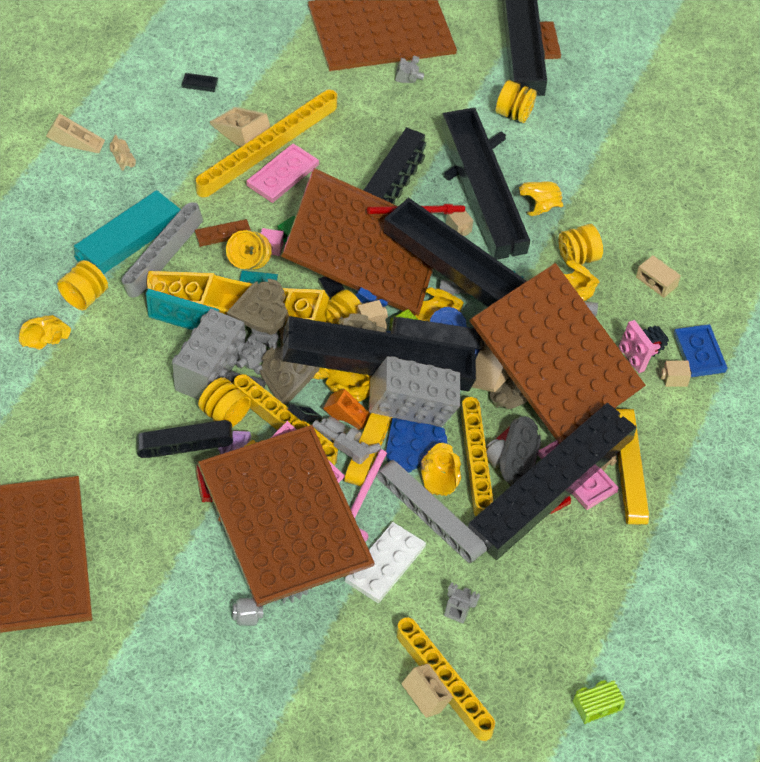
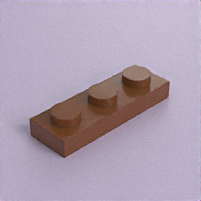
[540,21,561,59]
[195,219,251,247]

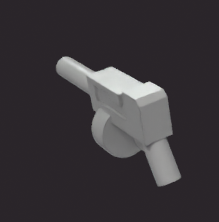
[313,420,381,464]

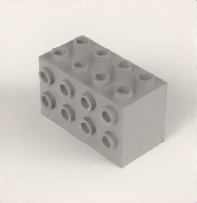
[172,309,246,400]
[369,356,460,427]

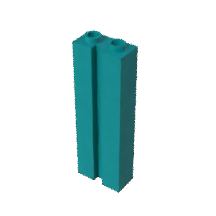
[74,190,181,274]

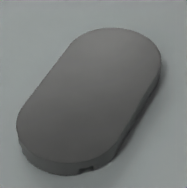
[500,416,541,486]

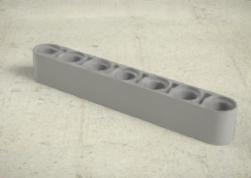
[122,202,203,297]
[376,460,487,563]

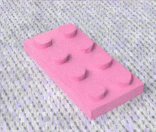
[246,144,319,203]
[538,440,619,510]

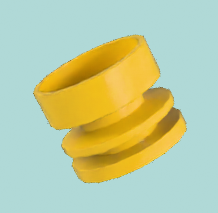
[496,80,537,123]
[558,224,603,268]
[226,230,272,270]
[57,260,108,311]
[324,290,362,324]
[198,377,251,428]

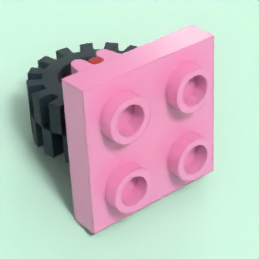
[619,320,669,374]

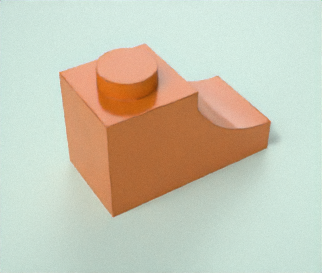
[323,389,370,430]

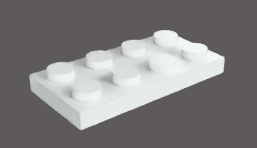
[345,522,426,604]

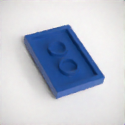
[674,324,728,377]

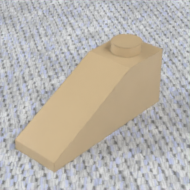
[46,113,105,153]

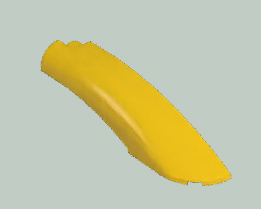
[147,271,329,325]

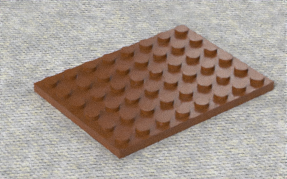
[308,0,457,71]
[281,168,433,316]
[469,263,646,444]
[198,425,375,607]
[0,476,93,633]

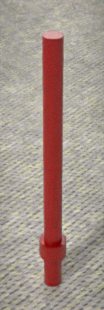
[367,204,466,214]

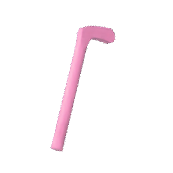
[351,450,387,541]

